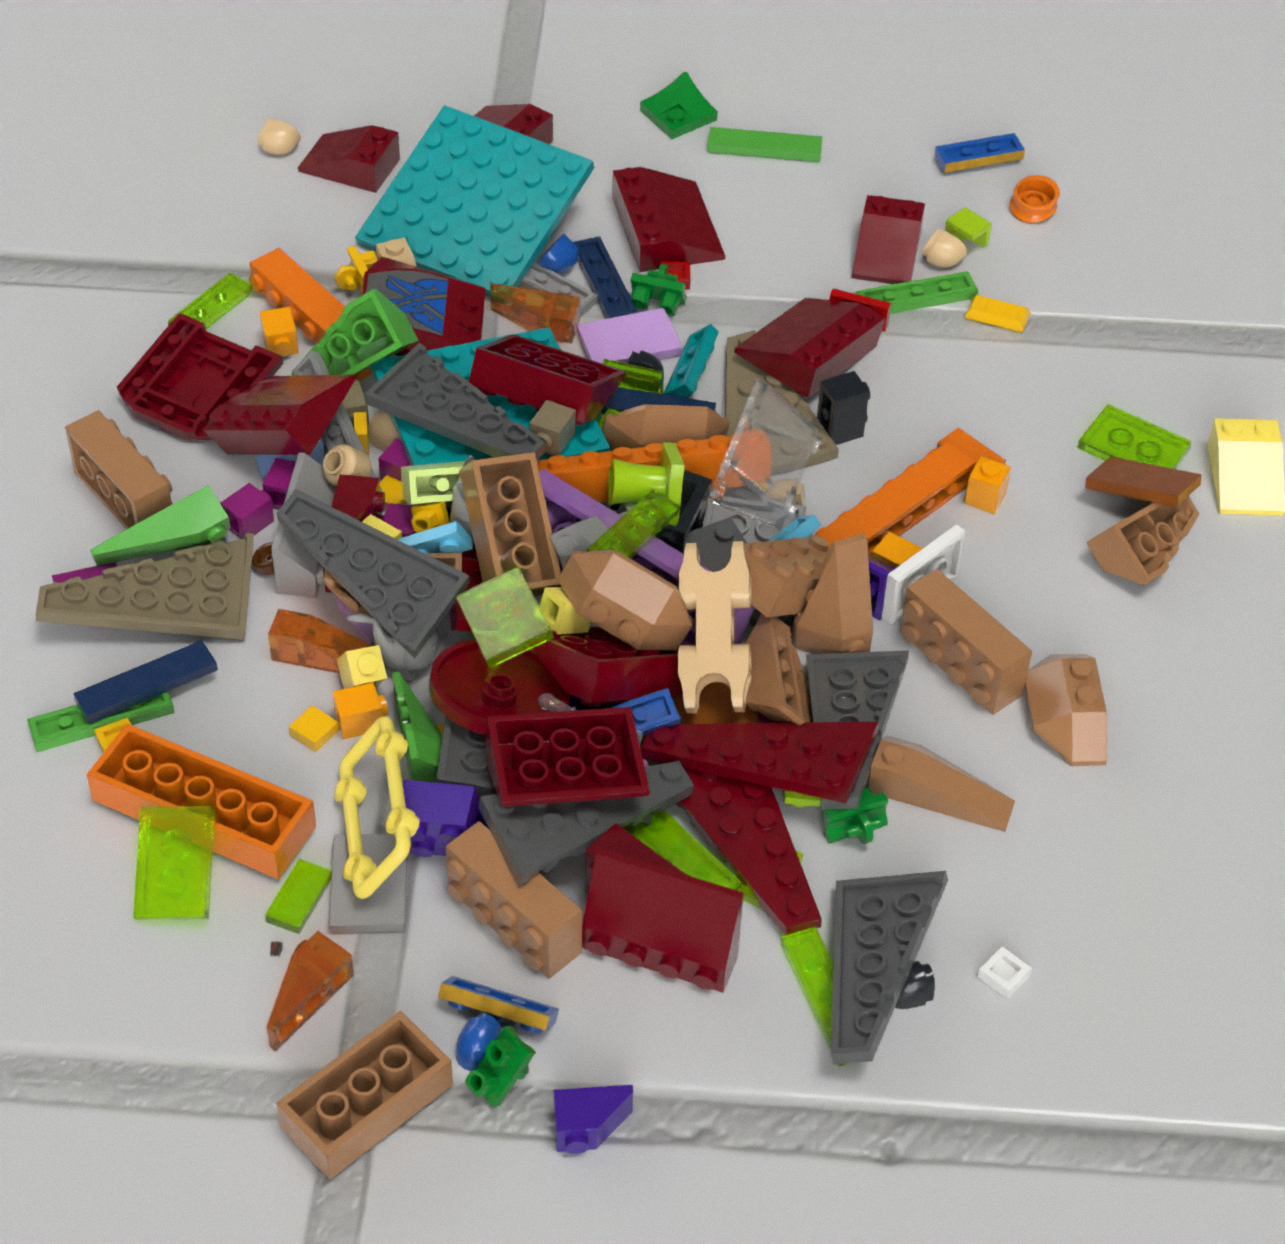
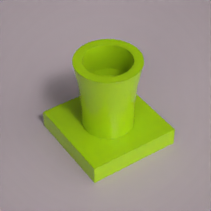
[608,442,685,526]

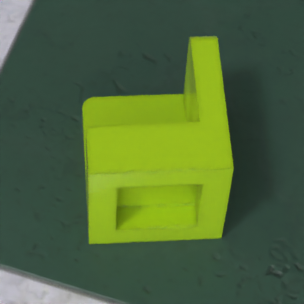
[945,207,992,248]

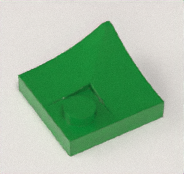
[640,72,718,139]

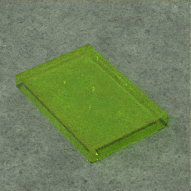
[1077,404,1192,469]
[456,567,554,668]
[133,806,215,920]

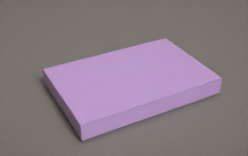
[577,308,682,368]

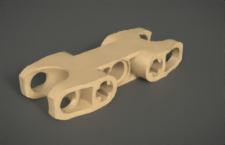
[678,541,752,713]

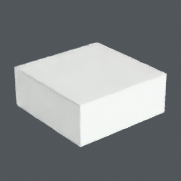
[978,946,1032,999]

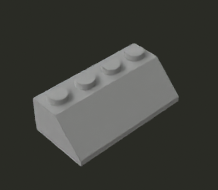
[271,452,336,598]

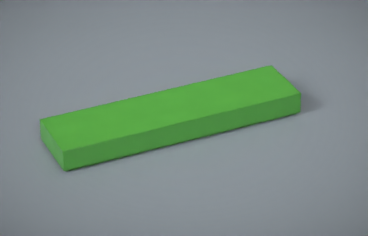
[707,127,822,162]
[856,271,979,314]
[27,691,175,752]

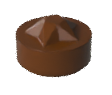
[252,542,275,575]

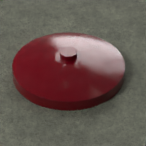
[429,638,571,735]

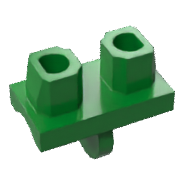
[630,263,687,315]
[822,787,888,844]
[465,1026,536,1107]

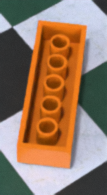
[86,724,316,880]

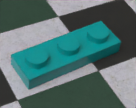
[663,324,719,398]

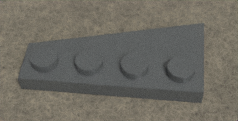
[683,517,794,627]

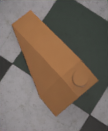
[1086,496,1199,585]
[792,533,873,654]
[868,735,1015,832]

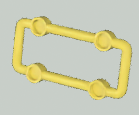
[334,716,420,899]

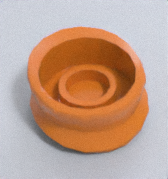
[1010,175,1060,223]

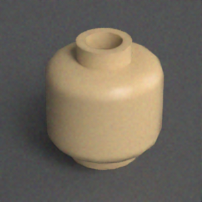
[323,444,372,486]

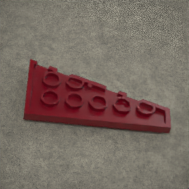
[641,721,878,804]
[676,767,822,936]

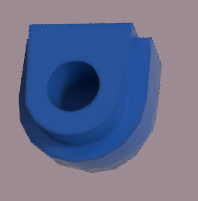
[537,233,579,273]
[456,1013,502,1071]

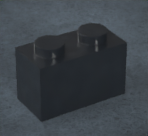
[817,371,870,445]

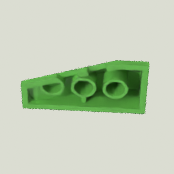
[291,288,419,376]
[90,485,231,566]
[392,671,442,783]

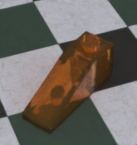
[490,283,580,344]
[268,609,372,673]
[267,931,354,1052]

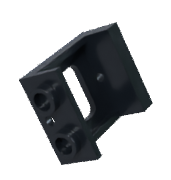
[652,470,712,554]

